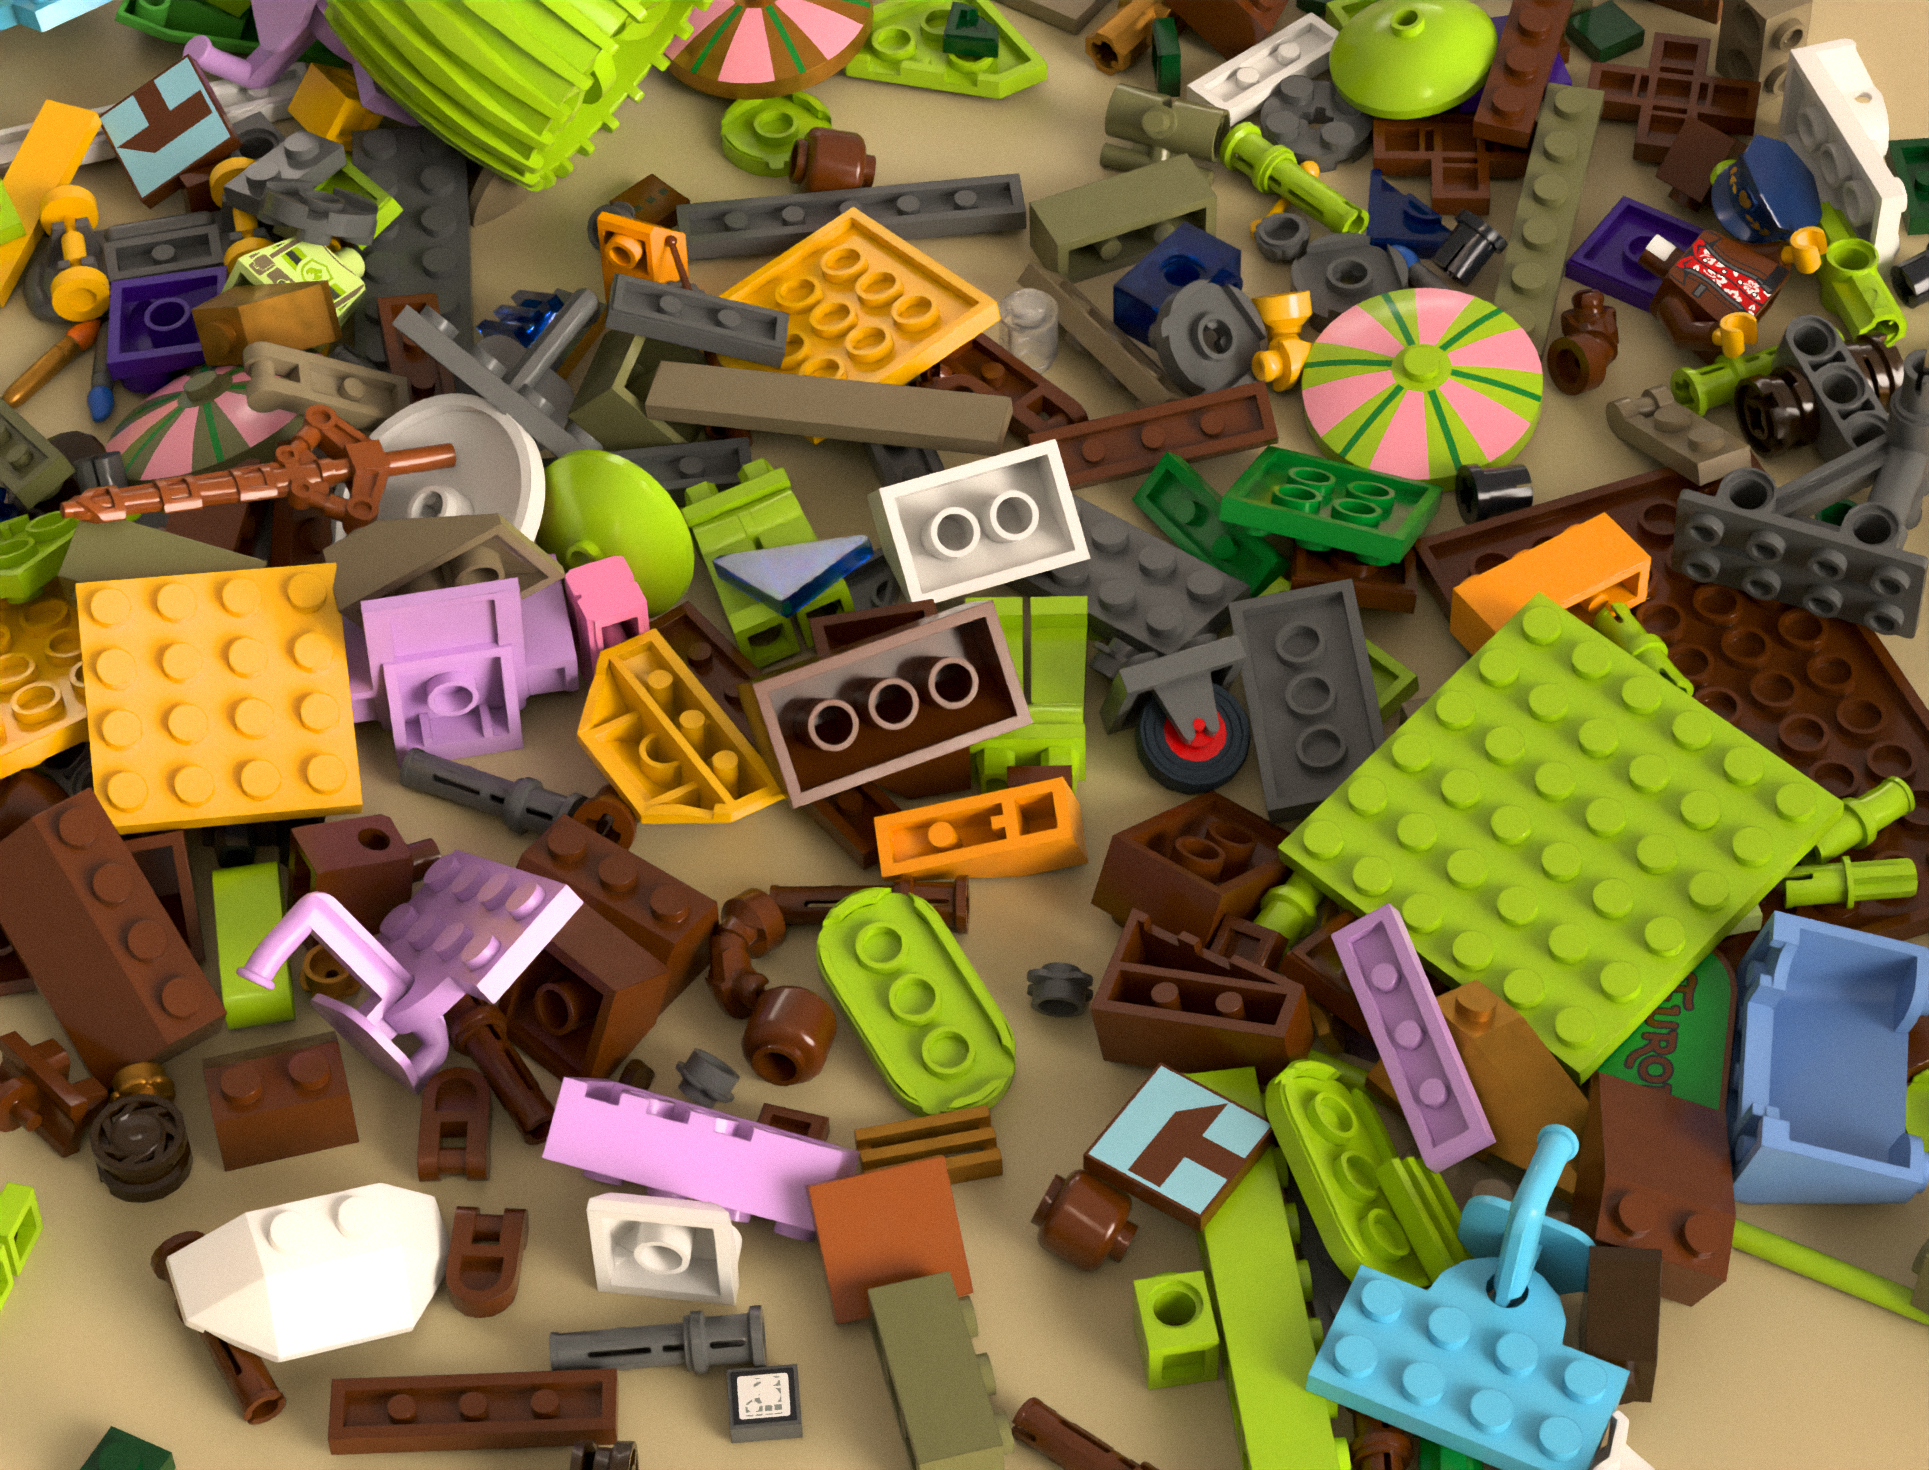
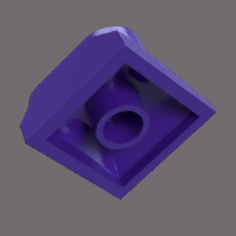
[107,266,229,393]

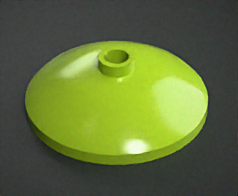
[1329,0,1499,119]
[535,449,694,619]

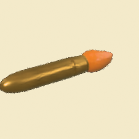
[2,318,101,409]

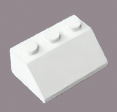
[867,439,1090,603]

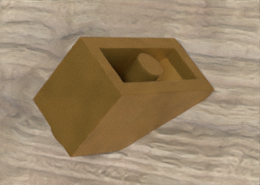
[191,280,343,366]

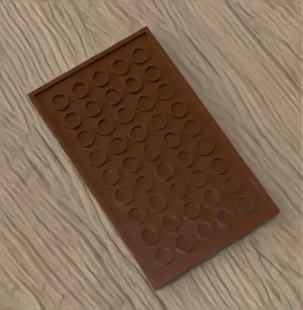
[1412,450,1929,973]

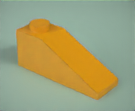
[873,777,1089,882]

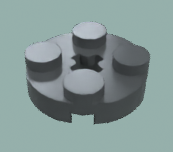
[1260,75,1374,173]
[257,178,378,246]
[1290,233,1409,333]
[1148,279,1266,397]

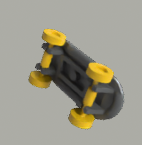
[23,157,283,323]

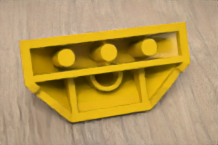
[577,628,784,825]

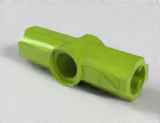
[1815,201,1907,348]

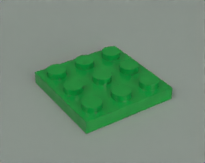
[1218,445,1444,566]

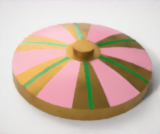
[663,0,874,100]

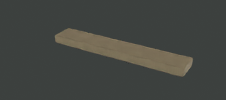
[644,360,1013,456]

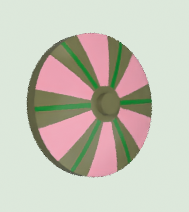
[105,348,323,487]

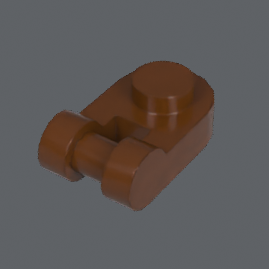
[417,1067,493,1182]
[446,1206,529,1318]

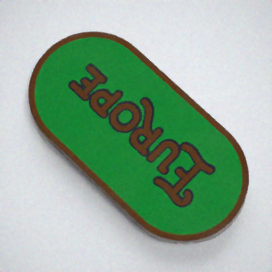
[1588,947,1738,1119]

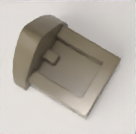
[468,157,529,228]

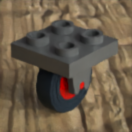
[1099,634,1251,795]

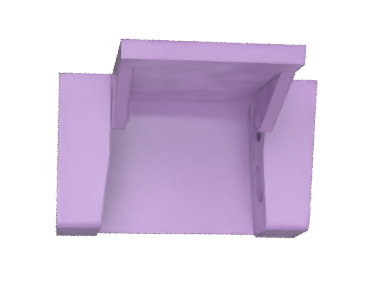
[342,553,579,768]

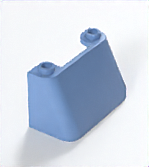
[1726,910,1929,1205]

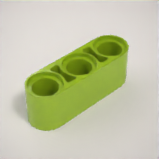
[212,861,296,1030]

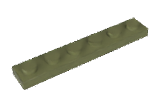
[1493,82,1605,366]

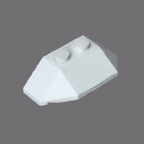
[166,1183,450,1363]

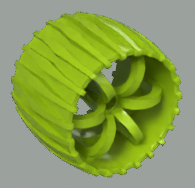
[324,0,713,192]

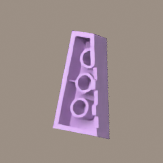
[542,1077,860,1242]

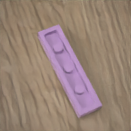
[1331,903,1496,1174]

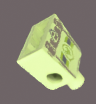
[221,236,366,352]

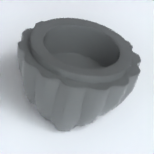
[1254,212,1310,263]

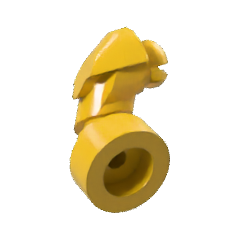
[1251,290,1312,392]

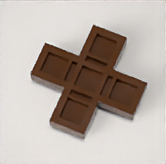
[1587,32,1761,164]
[1372,106,1538,216]

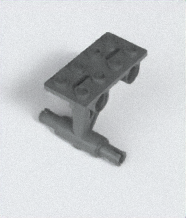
[1671,349,1929,639]

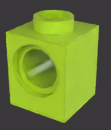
[1133,1270,1219,1390]

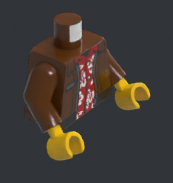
[1637,226,1828,365]

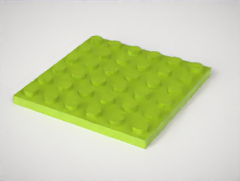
[1277,592,1844,1086]

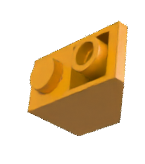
[597,211,689,305]

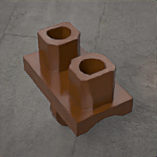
[0,1031,109,1158]

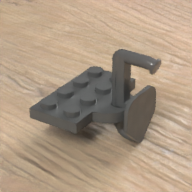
[392,288,604,458]

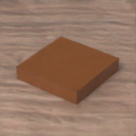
[805,1154,974,1325]

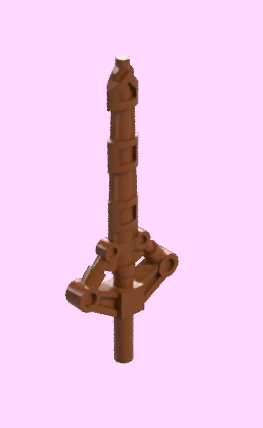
[60,404,456,534]

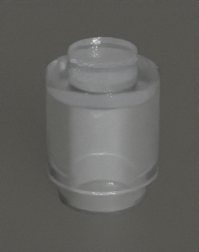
[999,288,1059,375]

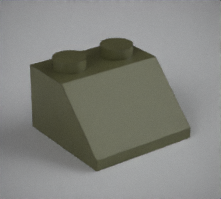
[567,329,710,451]

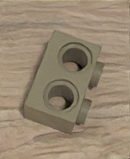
[1715,0,1813,105]

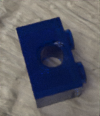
[1113,221,1243,349]

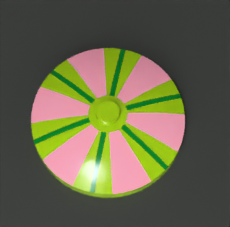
[1302,288,1543,492]

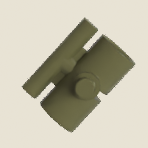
[1100,83,1231,187]

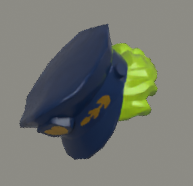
[1710,134,1822,244]

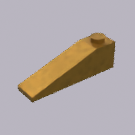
[1364,979,1589,1205]

